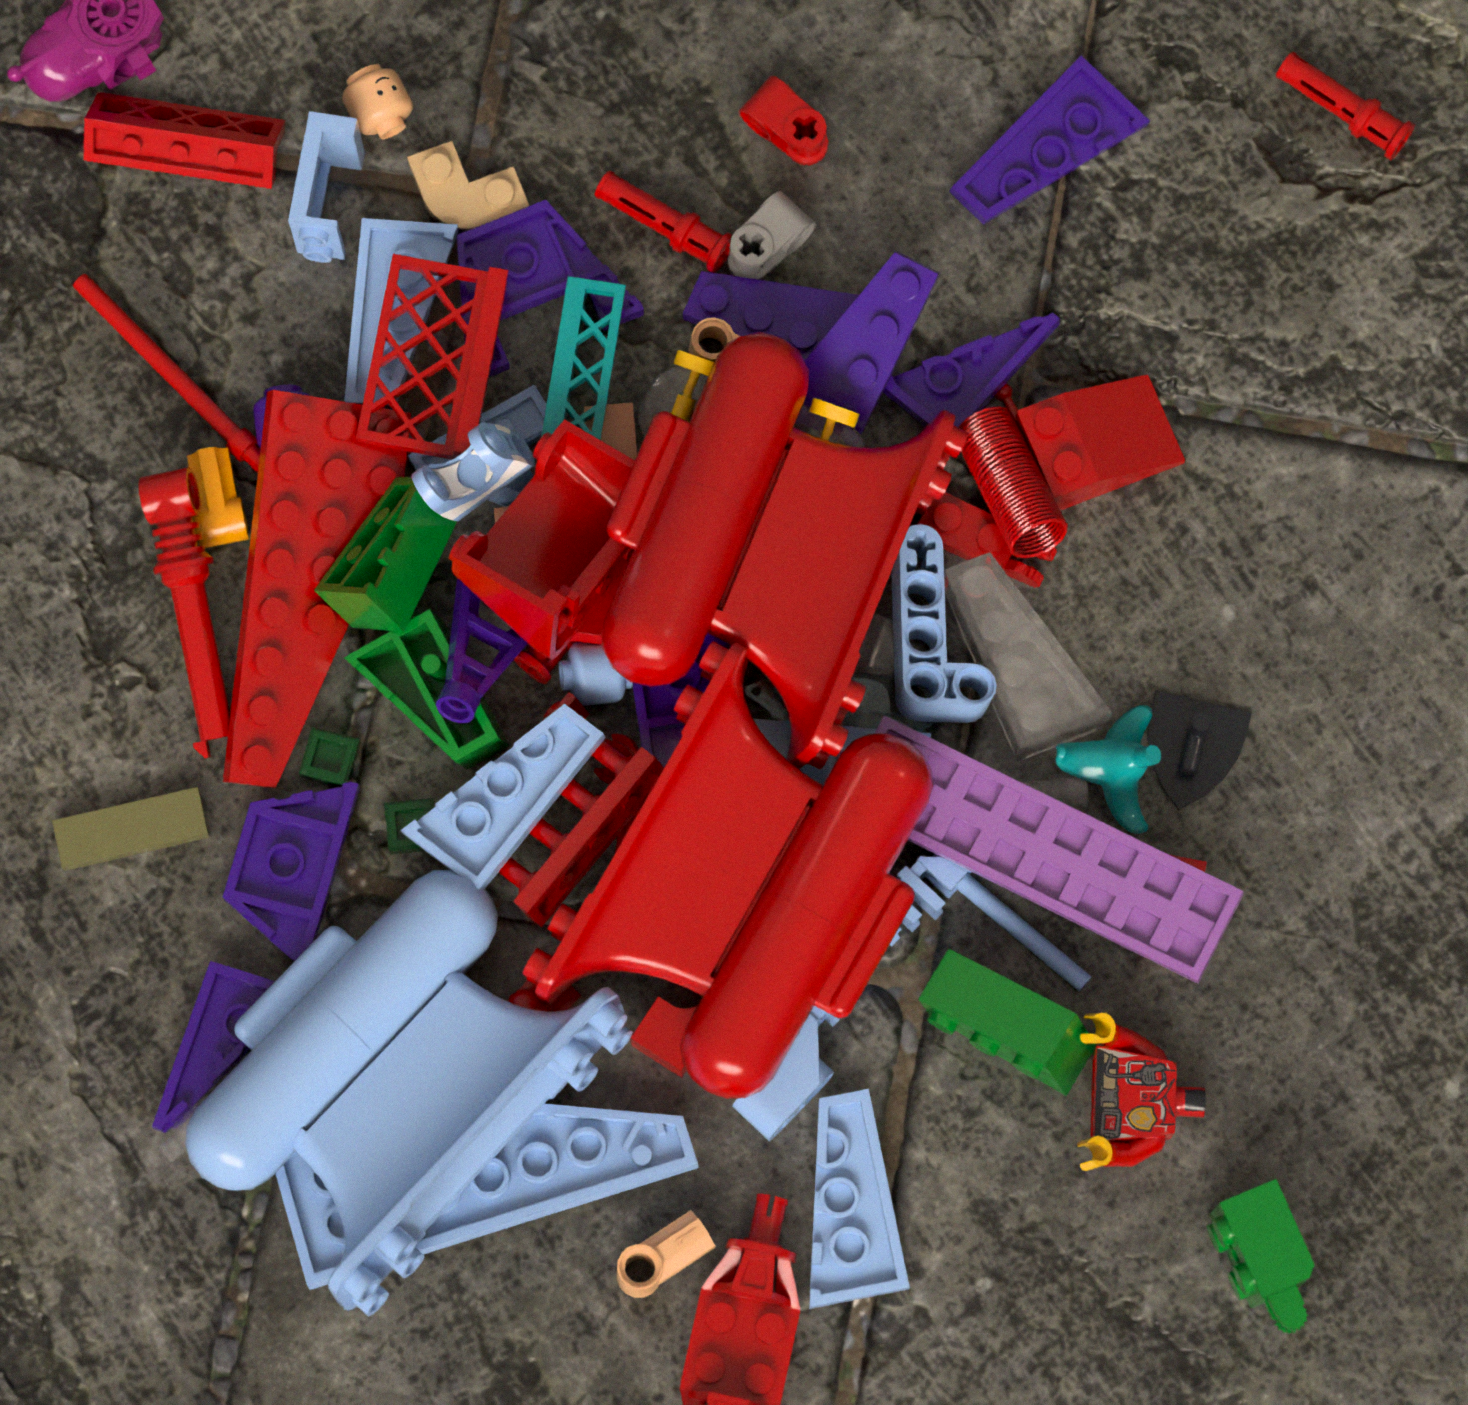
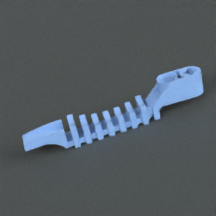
[732,856,972,1141]

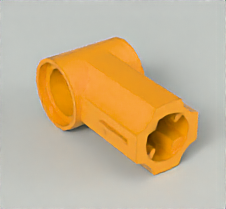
[187,447,249,548]

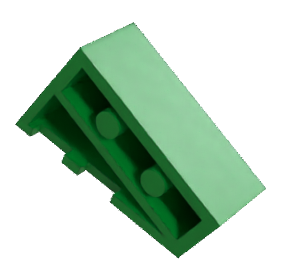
[314,477,457,632]
[344,609,510,770]
[918,949,1097,1096]

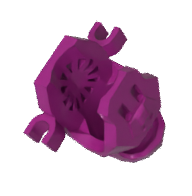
[7,0,164,102]

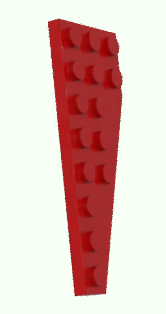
[223,390,411,788]

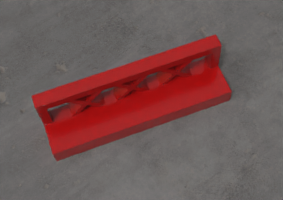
[83,92,285,189]

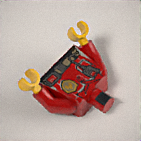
[1077,1013,1205,1171]

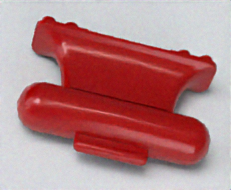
[601,332,968,770]
[522,641,934,1098]

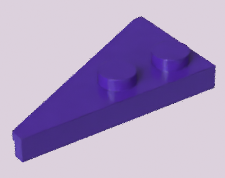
[883,312,1060,427]
[152,961,275,1133]

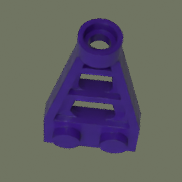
[436,578,528,723]

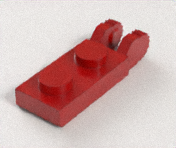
[917,492,1057,588]

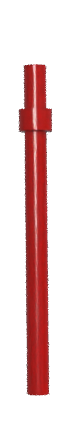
[73,274,260,473]

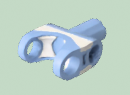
[411,422,535,521]

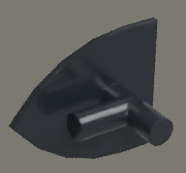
[1147,690,1252,810]

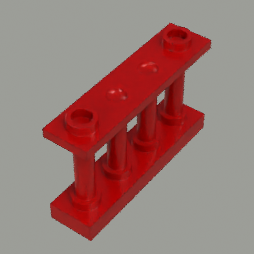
[498,692,664,928]

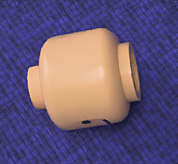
[342,64,413,139]

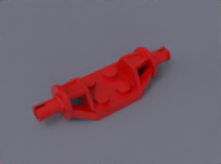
[679,1193,801,1405]

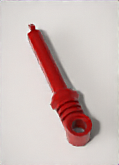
[139,467,230,758]

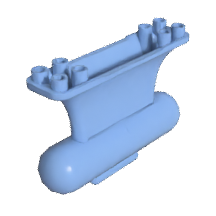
[185,870,633,1316]

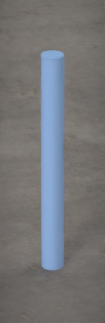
[932,854,1092,992]

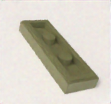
[52,787,210,871]

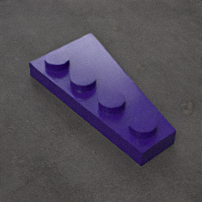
[797,251,941,447]

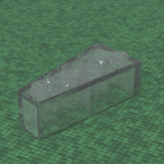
[944,552,1113,762]

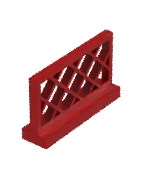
[356,254,508,460]

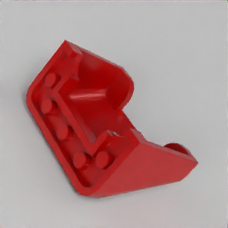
[449,419,635,659]

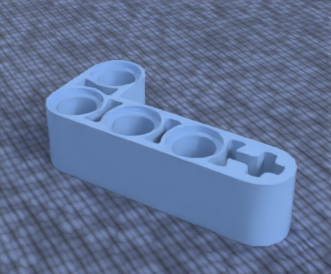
[891,524,997,723]

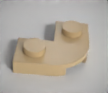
[407,141,529,231]

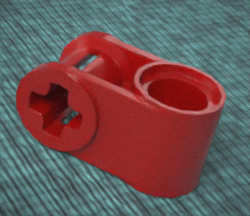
[738,76,829,166]

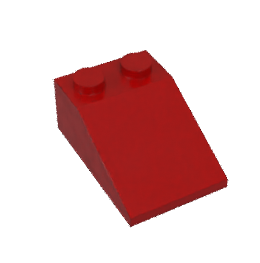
[1015,374,1186,511]

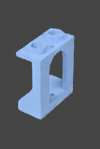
[288,111,365,263]

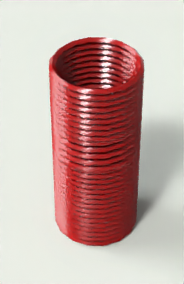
[958,406,1068,558]

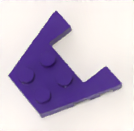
[457,200,644,377]

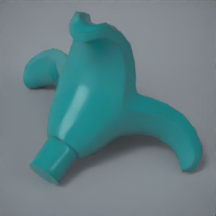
[1055,705,1161,834]

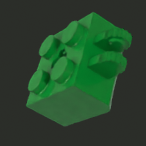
[1207,1179,1315,1335]

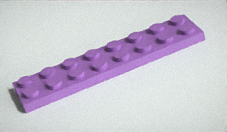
[874,715,1244,984]

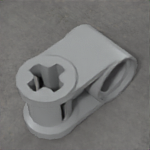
[727,191,816,280]

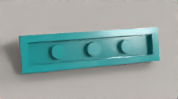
[541,276,626,440]

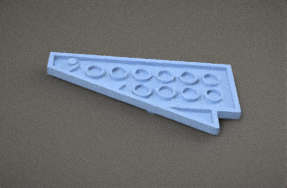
[275,1104,699,1290]

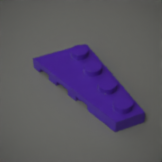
[949,56,1150,225]
[682,271,859,361]

